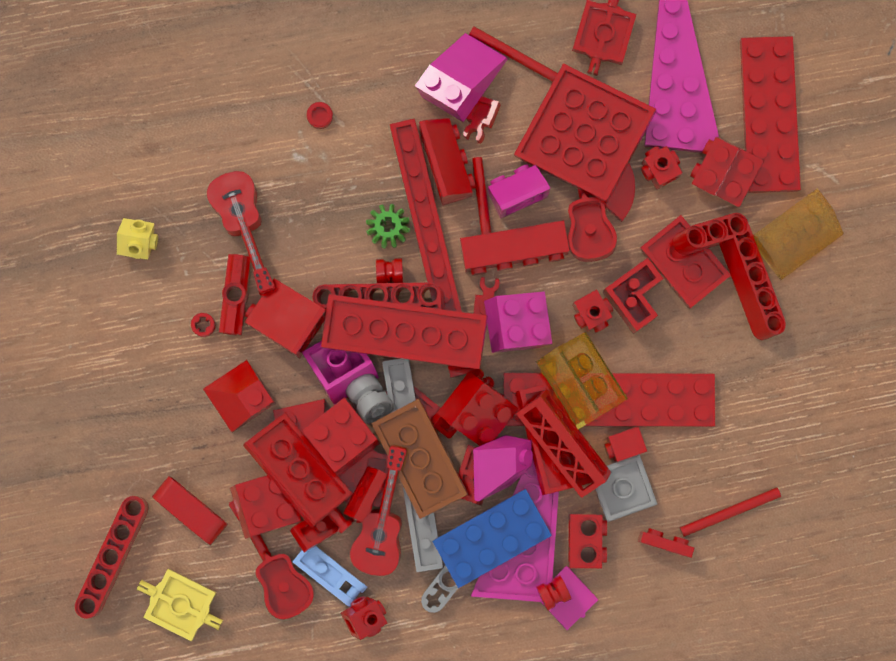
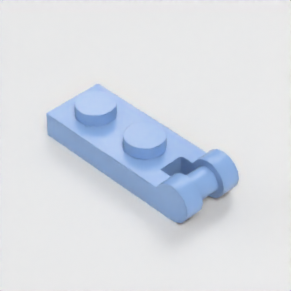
[293,546,368,607]

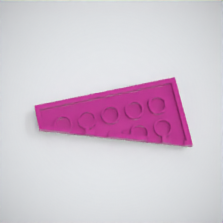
[644,0,719,153]
[471,459,559,602]

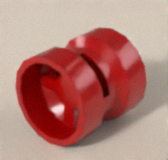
[376,258,403,283]
[536,575,572,611]

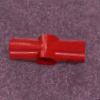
[219,254,251,336]

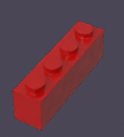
[460,220,570,276]

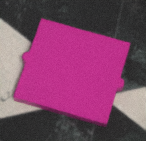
[541,566,598,630]

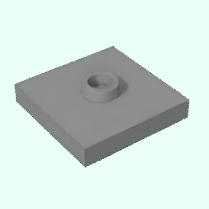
[595,454,658,522]

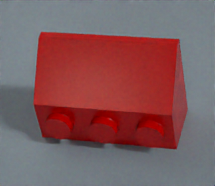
[419,118,476,206]

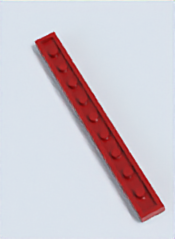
[389,118,473,378]

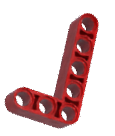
[673,213,786,340]
[312,282,445,310]

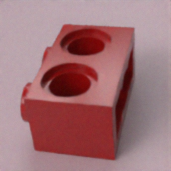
[568,514,607,569]

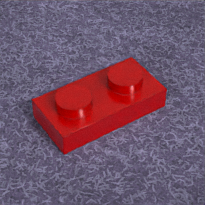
[343,466,387,523]
[290,507,344,553]
[638,528,695,558]

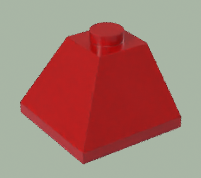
[203,360,276,433]

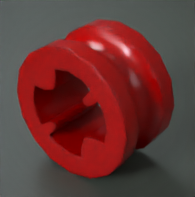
[191,313,216,337]

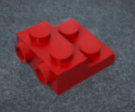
[690,137,765,207]

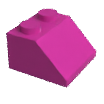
[487,164,550,219]
[302,341,379,405]

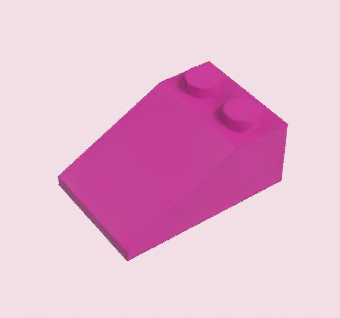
[415,33,508,122]

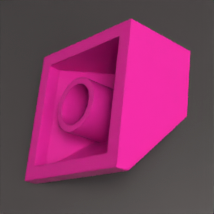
[473,435,533,501]

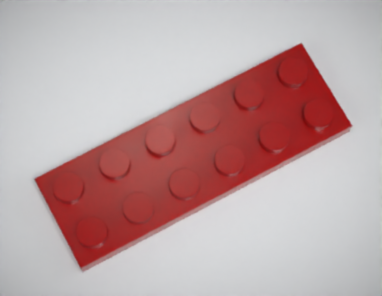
[740,36,801,193]
[321,294,488,369]

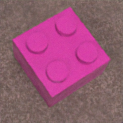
[484,291,552,353]

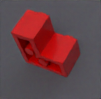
[603,258,663,334]

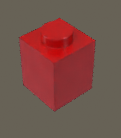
[604,426,647,463]

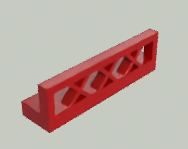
[516,388,612,498]

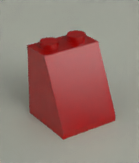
[245,278,326,359]

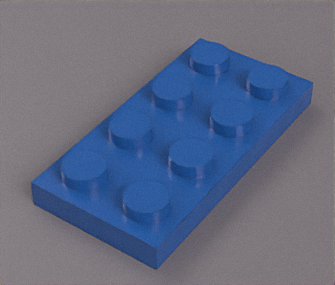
[432,489,552,588]

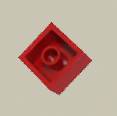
[437,371,519,446]
[302,397,380,476]
[230,475,301,539]

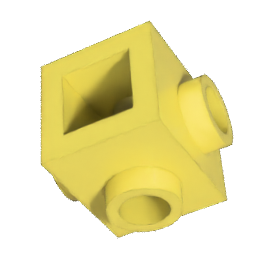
[117,218,158,260]

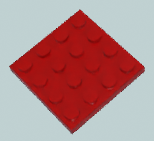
[514,63,656,203]

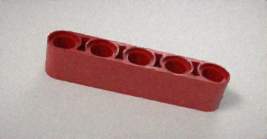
[75,496,149,619]

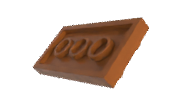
[371,399,468,519]

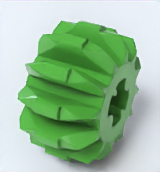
[366,204,410,249]

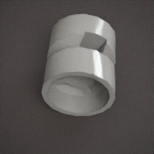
[346,374,394,425]

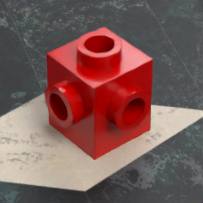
[641,146,683,190]
[572,289,613,333]
[340,596,388,640]

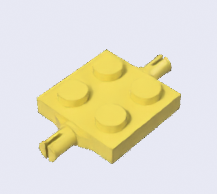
[137,569,223,641]

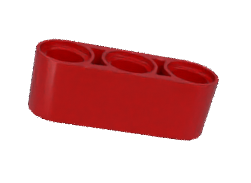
[152,476,228,545]

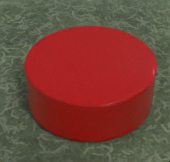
[307,102,333,129]

